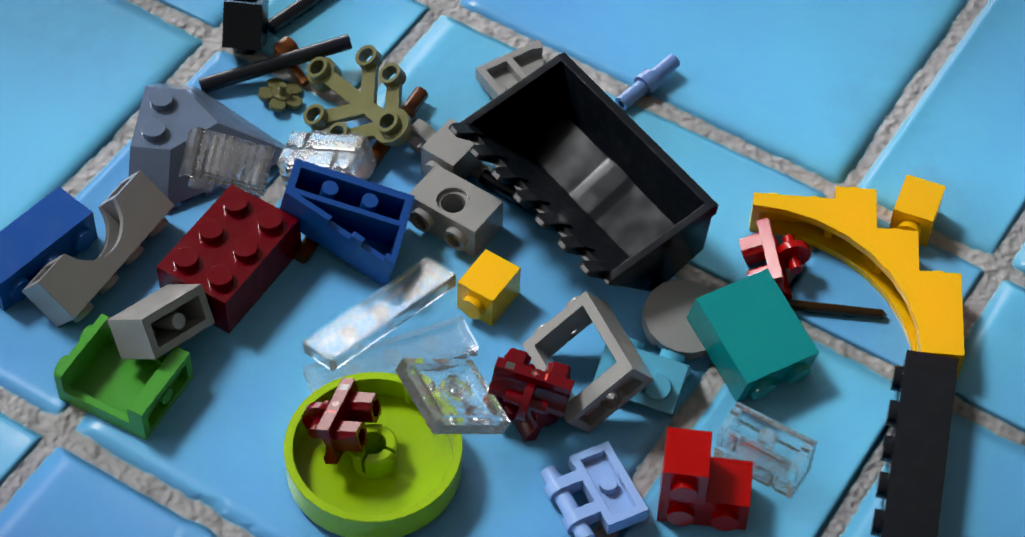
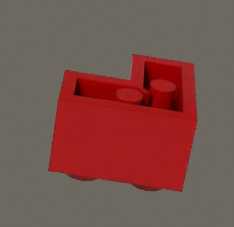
[657,427,753,531]

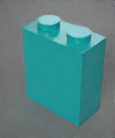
[687,269,820,402]

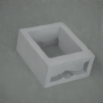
[522,291,654,433]

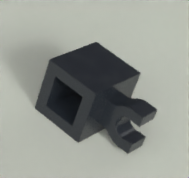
[222,0,269,55]

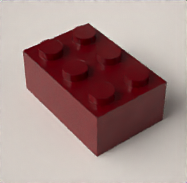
[156,184,301,333]

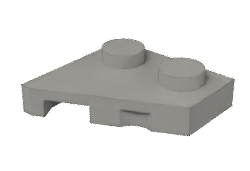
[476,40,544,99]

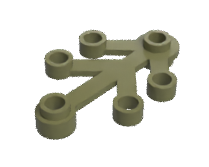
[303,45,412,150]

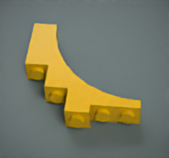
[749,186,965,380]

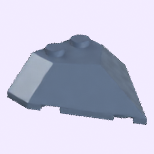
[128,83,301,212]

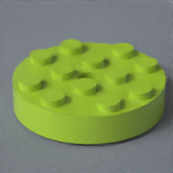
[284,372,462,537]

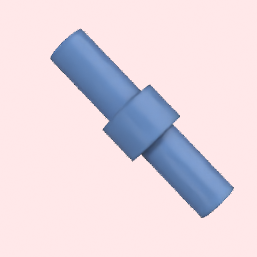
[615,54,680,111]

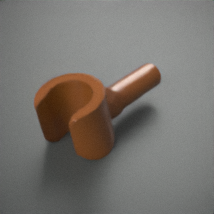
[273,36,310,87]

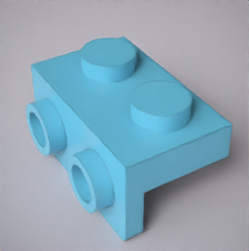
[593,337,693,416]

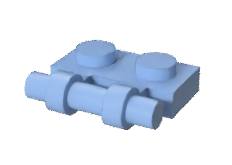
[540,441,649,537]

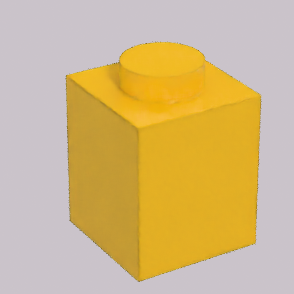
[889,175,946,247]
[457,249,521,326]

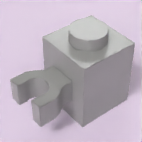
[409,118,482,180]

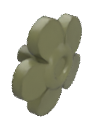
[258,77,303,113]

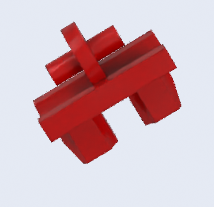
[738,218,811,299]

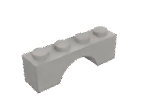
[21,170,175,327]

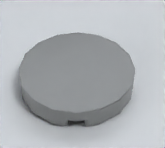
[641,279,712,360]

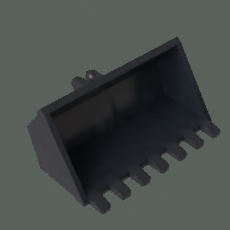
[448,52,718,292]

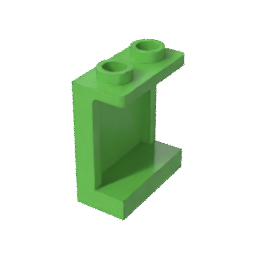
[54,314,194,440]

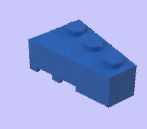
[280,158,415,288]

